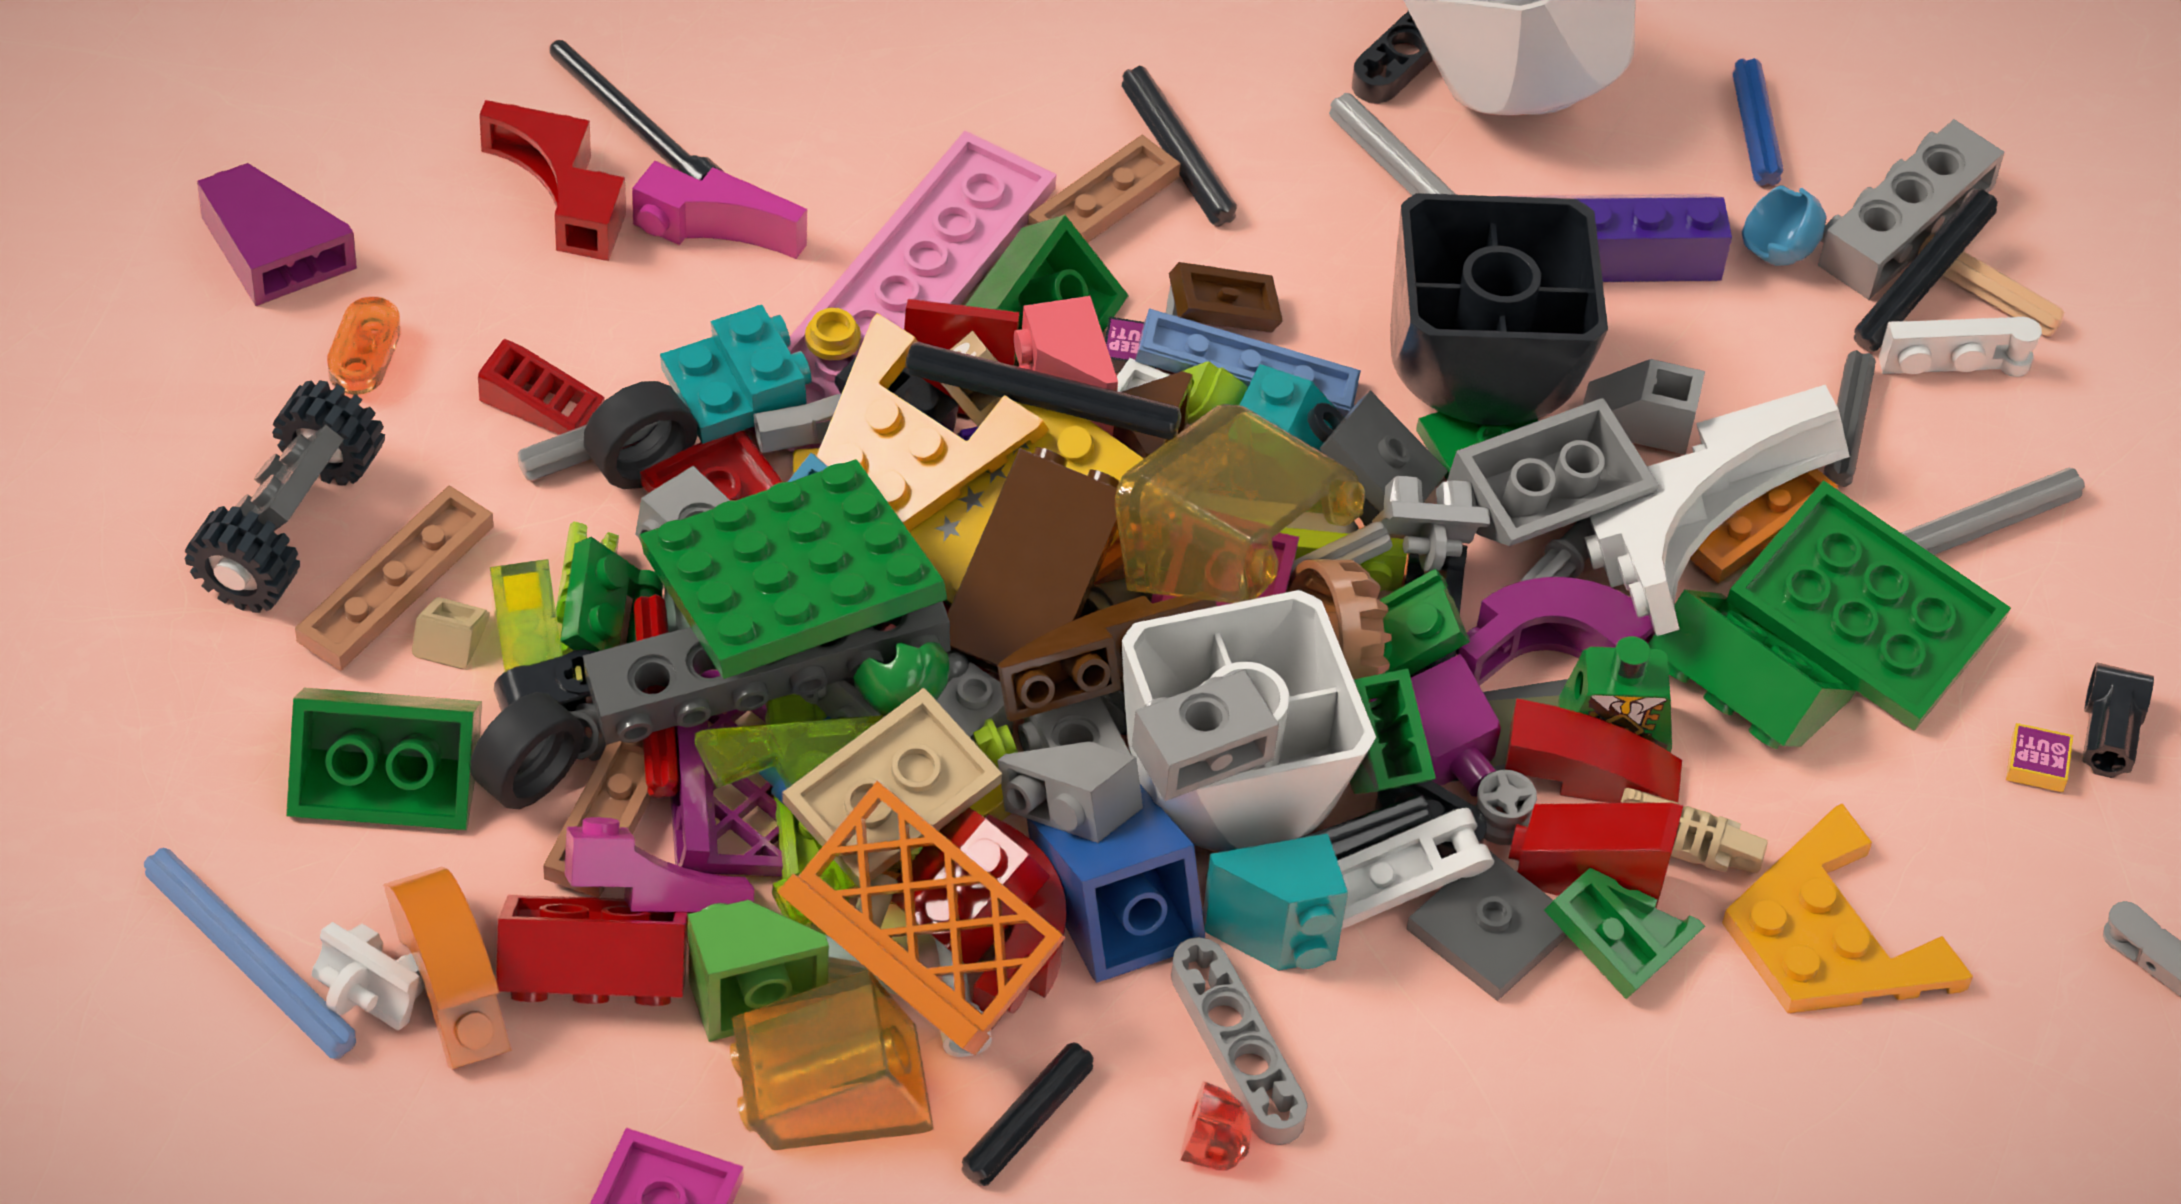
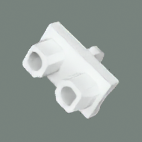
[311,921,425,1031]

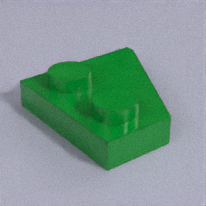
[1544,868,1706,999]

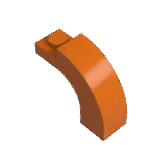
[383,866,512,1069]

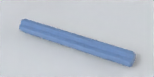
[143,847,357,1059]

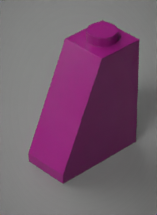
[197,163,357,306]

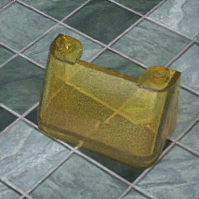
[1115,404,1365,603]

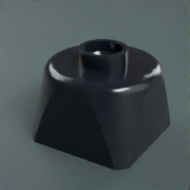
[1390,193,1608,425]

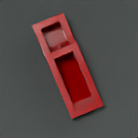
[1505,698,1683,803]

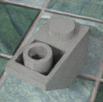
[1583,359,1705,455]
[998,741,1143,843]

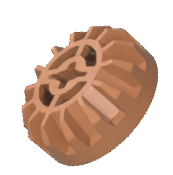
[1286,559,1392,702]

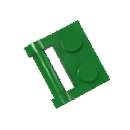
[560,536,663,652]

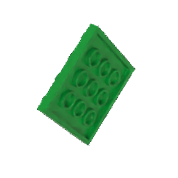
[639,459,947,679]

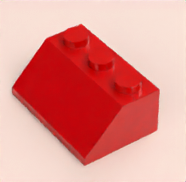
[496,895,690,1006]

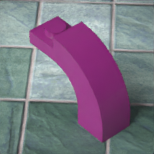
[1456,577,1655,686]

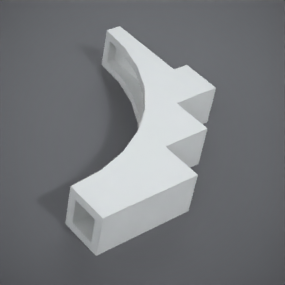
[1584,384,1850,636]

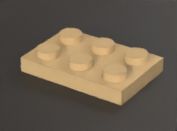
[783,688,1002,888]

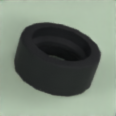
[584,381,698,489]
[470,692,584,809]

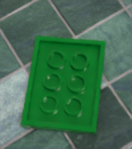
[1725,480,2011,731]

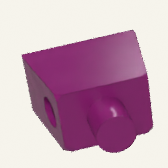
[1369,654,1501,797]

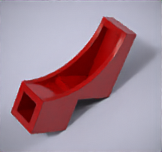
[479,100,626,261]

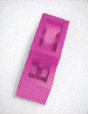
[632,160,808,259]
[565,817,755,912]

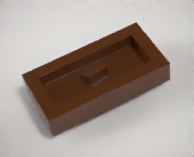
[1168,262,1283,333]

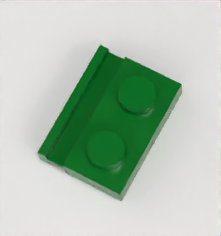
[1380,568,1470,675]

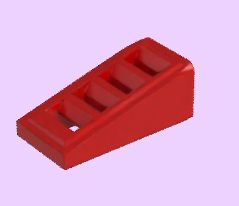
[478,338,605,435]

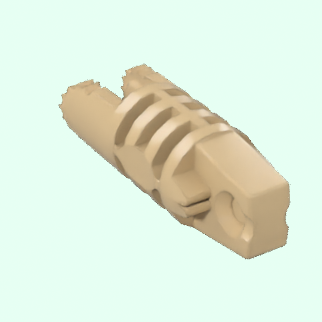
[1621,788,1768,873]

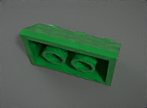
[965,215,1129,367]
[1648,589,1856,749]
[286,687,482,830]

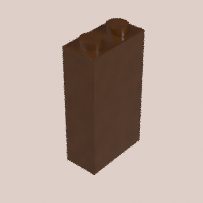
[947,447,1128,675]

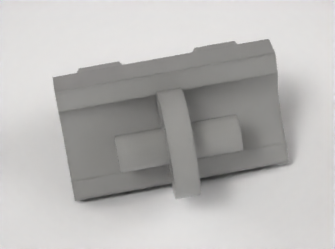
[1372,476,1490,571]

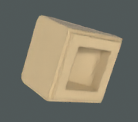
[412,597,490,669]

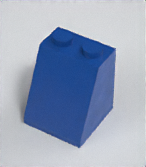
[1026,784,1206,983]

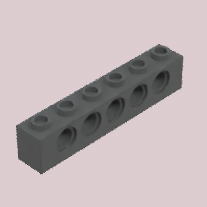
[583,601,951,745]

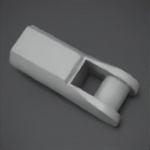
[753,394,842,453]
[2103,901,2181,997]

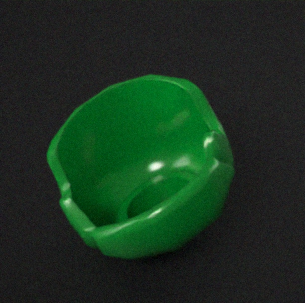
[854,642,950,716]

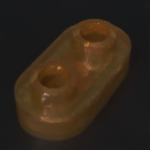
[327,296,401,395]

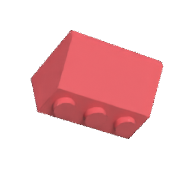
[1014,296,1118,436]

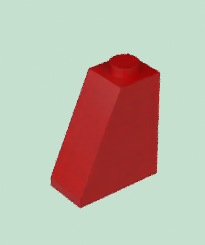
[1508,802,1683,908]

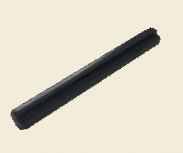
[905,342,1181,440]

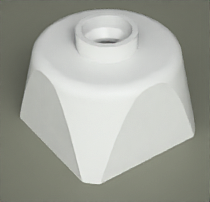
[1403,0,1636,115]
[1122,590,1376,852]

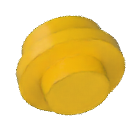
[805,308,861,360]

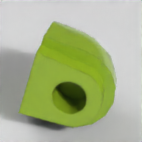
[1183,361,1248,432]

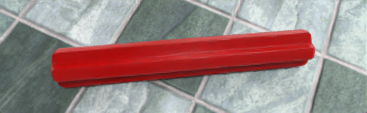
[634,595,680,799]

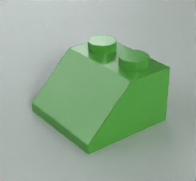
[688,900,829,1042]

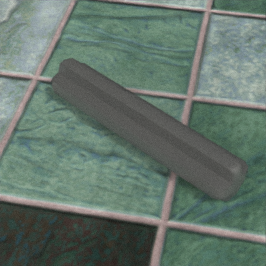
[1823,350,1876,487]

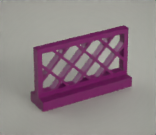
[670,670,783,877]

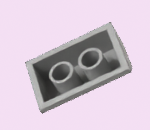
[1447,398,1659,547]

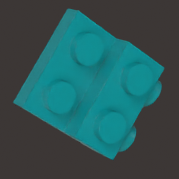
[660,304,812,444]

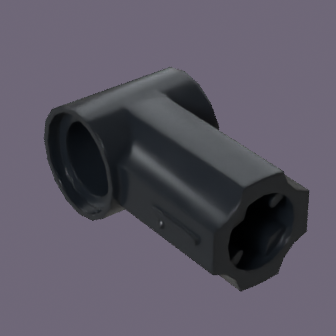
[2082,662,2154,778]

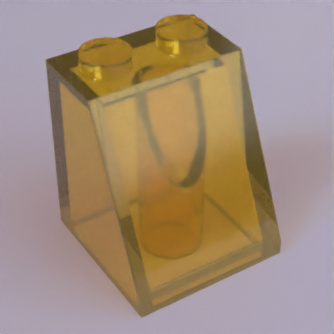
[729,969,934,1151]

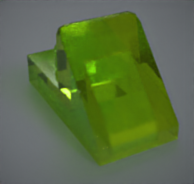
[489,559,562,672]

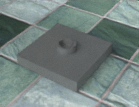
[1319,390,1448,512]
[1406,850,1568,1001]

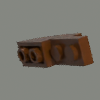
[997,588,1217,722]

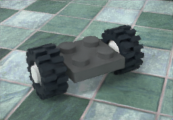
[184,380,386,613]

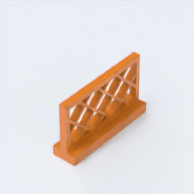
[777,781,1066,1055]

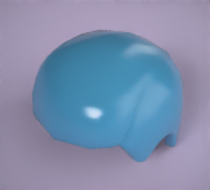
[1741,185,1827,266]

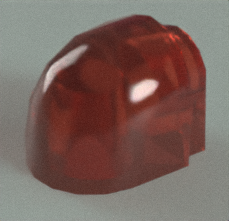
[1180,1081,1252,1171]

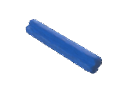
[1732,58,1784,186]

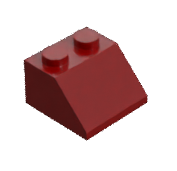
[891,807,1051,964]

